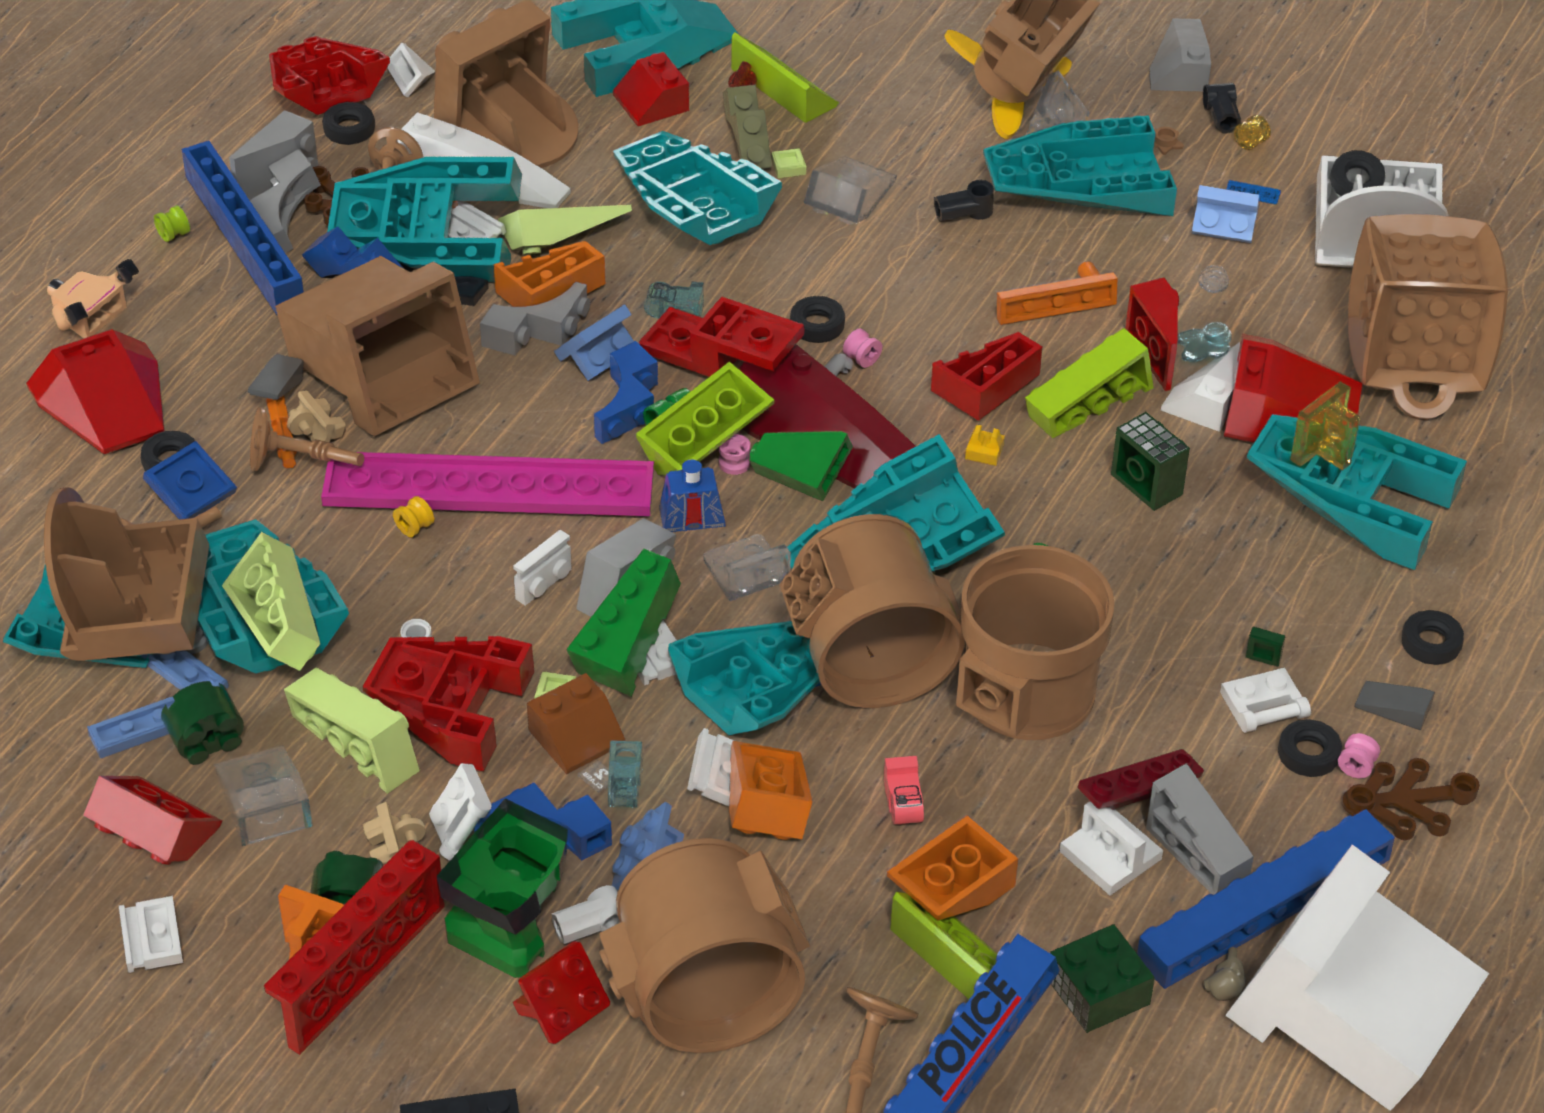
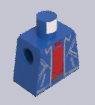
[659,460,725,532]

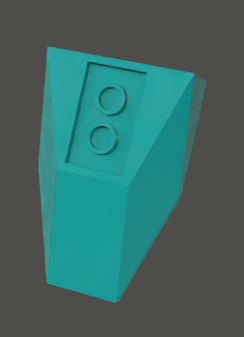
[983,115,1177,216]

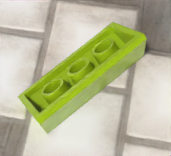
[731,32,839,123]
[636,362,774,476]
[890,892,997,999]

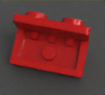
[512,941,610,1044]

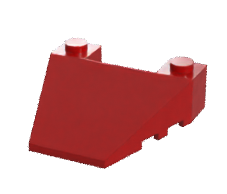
[362,636,535,772]

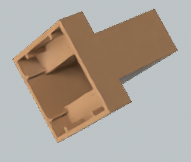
[275,256,480,436]

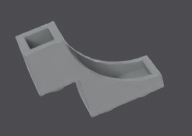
[250,149,321,253]
[480,282,590,356]

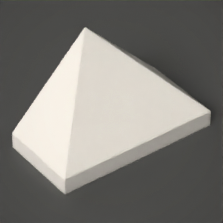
[387,43,435,97]

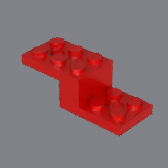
[638,297,804,377]

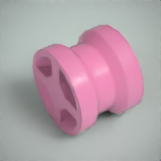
[843,328,882,368]
[719,434,751,475]
[1338,733,1381,779]

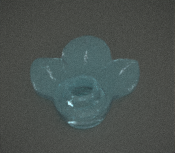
[1178,322,1232,362]

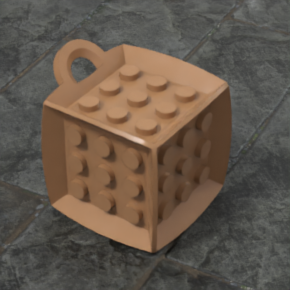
[1348,214,1508,420]

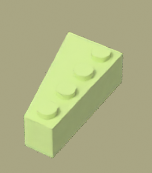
[222,532,320,671]
[284,667,420,794]

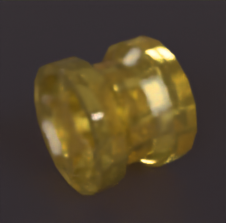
[1234,114,1271,151]

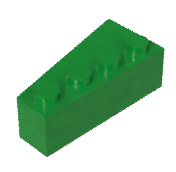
[566,548,681,697]

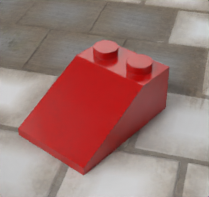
[1125,277,1179,391]

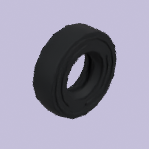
[322,102,375,145]
[1330,150,1385,196]
[790,296,845,343]
[141,431,195,472]
[1402,610,1464,665]
[1278,719,1342,777]

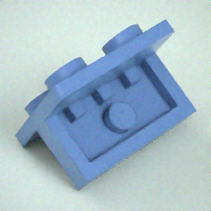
[612,802,684,890]

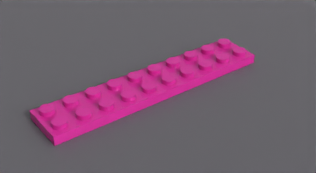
[321,452,654,516]

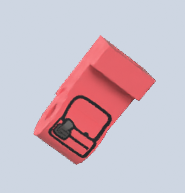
[884,756,924,825]

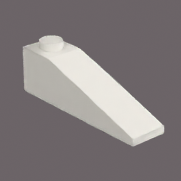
[1161,342,1240,432]

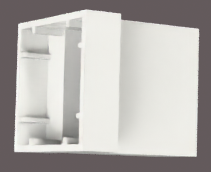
[1226,845,1489,1111]

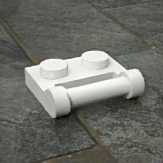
[1220,668,1311,733]
[429,763,492,860]

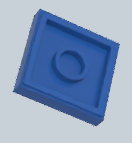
[143,441,237,520]

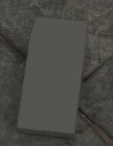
[248,354,304,400]
[1354,681,1435,730]

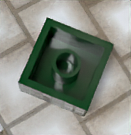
[1111,412,1190,511]
[1050,924,1155,1033]

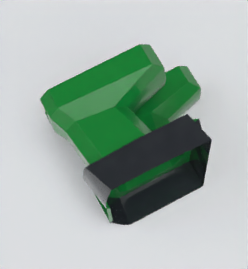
[437,798,568,978]

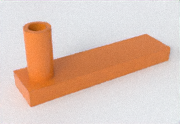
[997,261,1118,325]

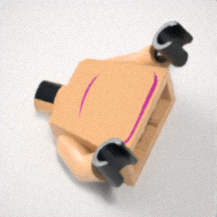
[47,259,139,338]

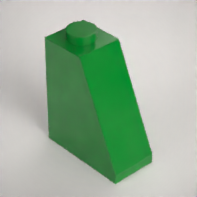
[749,431,853,501]

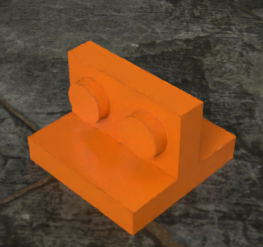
[278,885,345,959]

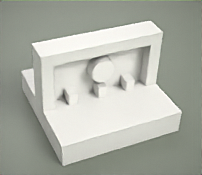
[1060,802,1163,895]

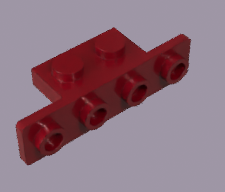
[1077,749,1204,810]

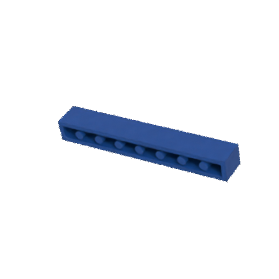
[181,141,304,315]
[1137,809,1395,989]

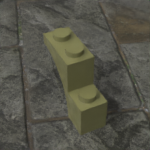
[723,85,772,170]

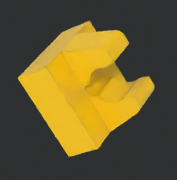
[965,425,1005,466]

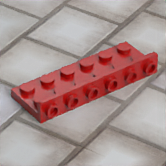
[264,840,445,1055]

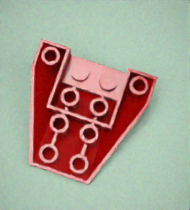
[269,36,390,115]
[26,329,165,454]
[1224,333,1362,443]

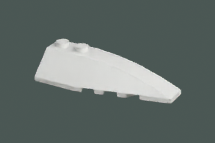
[397,112,571,208]

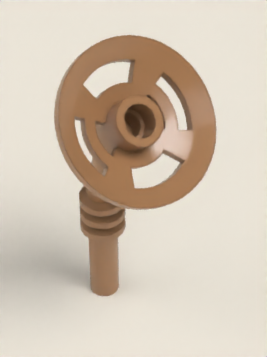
[368,127,424,170]
[250,407,364,472]
[846,987,919,1113]

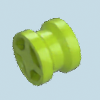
[154,205,190,242]

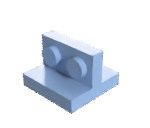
[1192,185,1259,243]

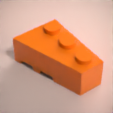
[494,241,606,307]

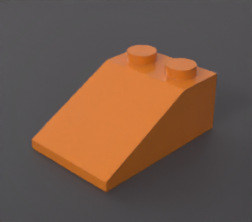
[729,741,813,840]
[887,815,1018,920]

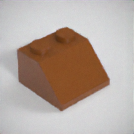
[527,673,626,774]

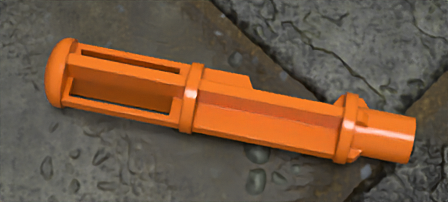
[266,395,297,468]

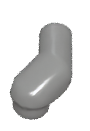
[824,353,853,376]

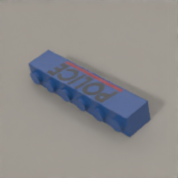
[883,934,1060,1113]

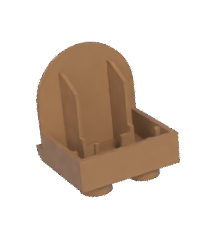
[434,0,579,168]
[44,487,209,661]

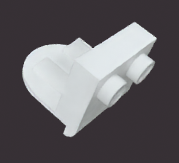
[1315,156,1449,268]

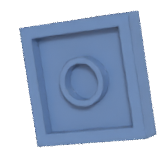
[554,304,634,381]

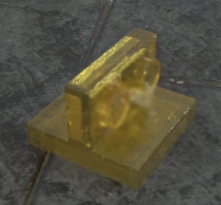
[1290,381,1360,471]

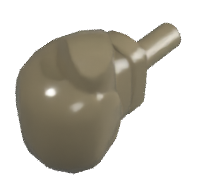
[1204,947,1246,1001]

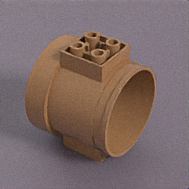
[779,514,964,708]
[956,545,1114,740]
[599,838,810,1053]

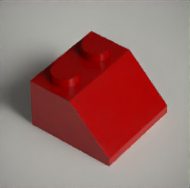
[613,52,689,127]

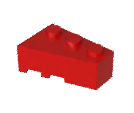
[931,332,1043,421]

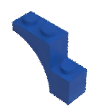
[302,226,404,278]
[594,341,658,444]
[474,782,612,861]

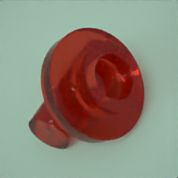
[728,61,757,87]

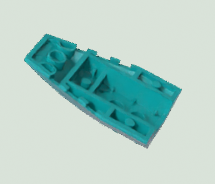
[613,131,782,245]
[781,434,1005,571]
[197,519,349,674]

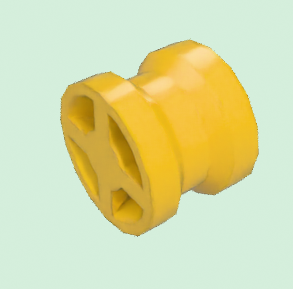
[393,496,435,537]

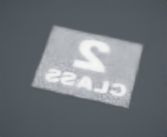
[577,760,619,792]

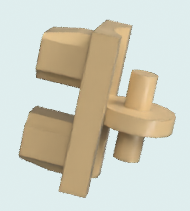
[287,391,345,442]
[363,802,426,866]

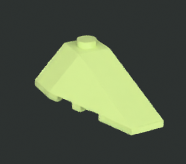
[498,205,632,255]

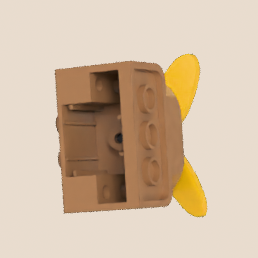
[944,0,1100,139]

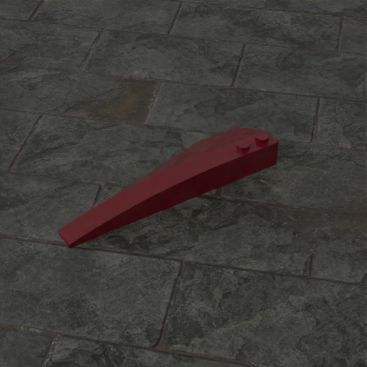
[738,344,916,489]

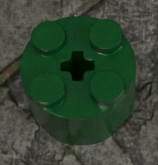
[161,681,244,765]
[310,851,383,904]

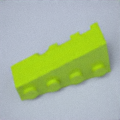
[1025,328,1154,438]

